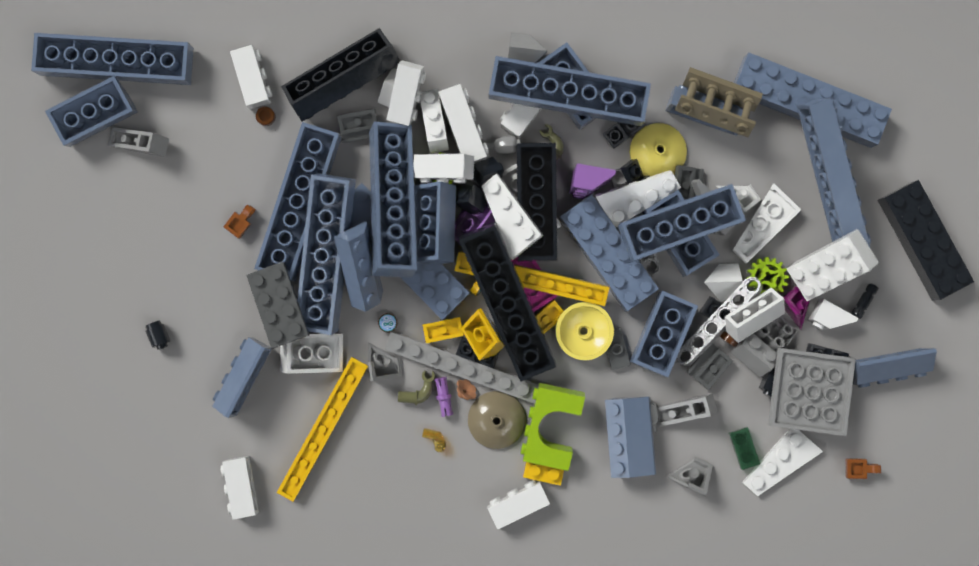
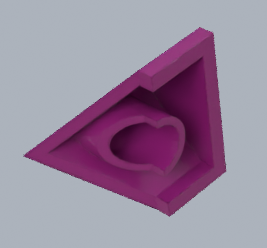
[783,286,810,330]

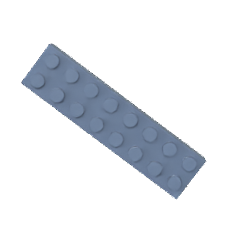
[31,33,194,85]
[734,52,892,148]
[489,56,651,126]
[797,98,871,249]
[254,122,342,282]
[369,122,417,278]
[297,173,356,335]
[351,183,470,320]

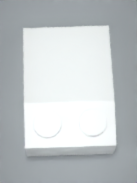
[280,333,343,374]

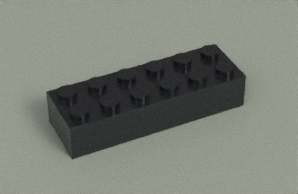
[281,28,401,122]
[516,143,557,262]
[877,180,974,301]

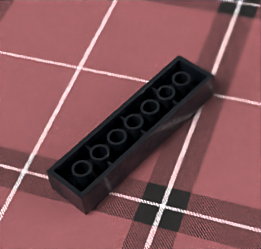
[459,221,556,382]

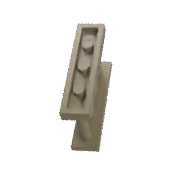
[675,67,763,137]

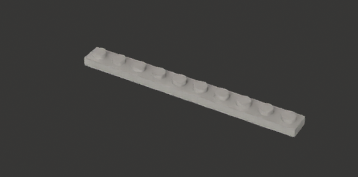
[385,332,566,415]

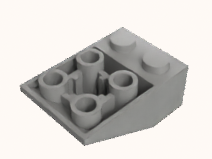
[731,316,798,377]

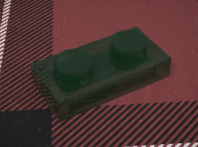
[728,427,760,470]

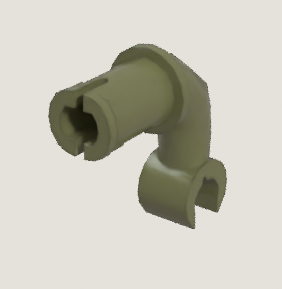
[540,124,564,161]
[398,370,435,406]

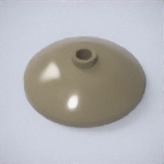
[468,391,525,449]

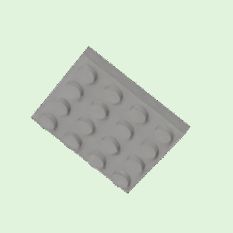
[768,348,856,436]

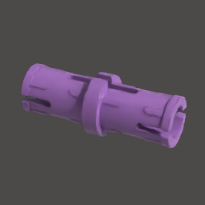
[435,376,453,417]

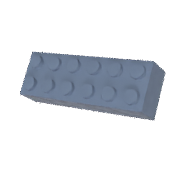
[618,184,746,262]
[559,195,659,312]

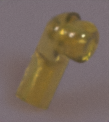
[422,428,446,452]

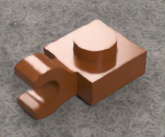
[223,205,256,239]
[845,458,881,479]

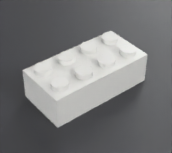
[438,84,489,164]
[787,229,879,301]

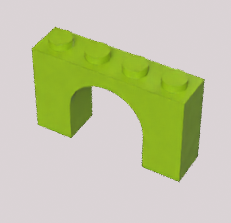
[520,383,585,471]

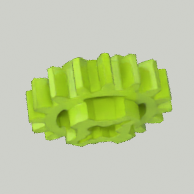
[745,257,789,295]

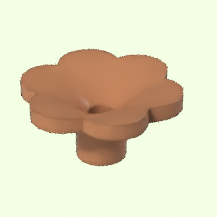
[457,379,477,400]

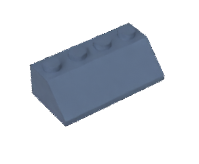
[45,76,138,147]
[665,85,743,136]
[414,181,456,264]
[642,190,719,277]
[334,221,383,312]
[212,337,272,418]
[853,348,937,388]
[605,396,656,478]

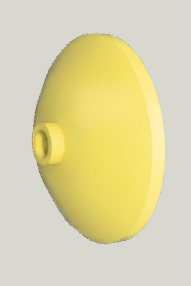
[630,123,687,176]
[556,302,614,360]

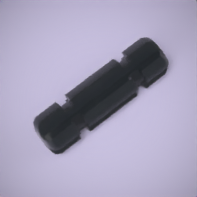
[851,283,879,319]

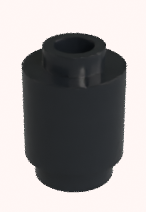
[145,320,171,350]

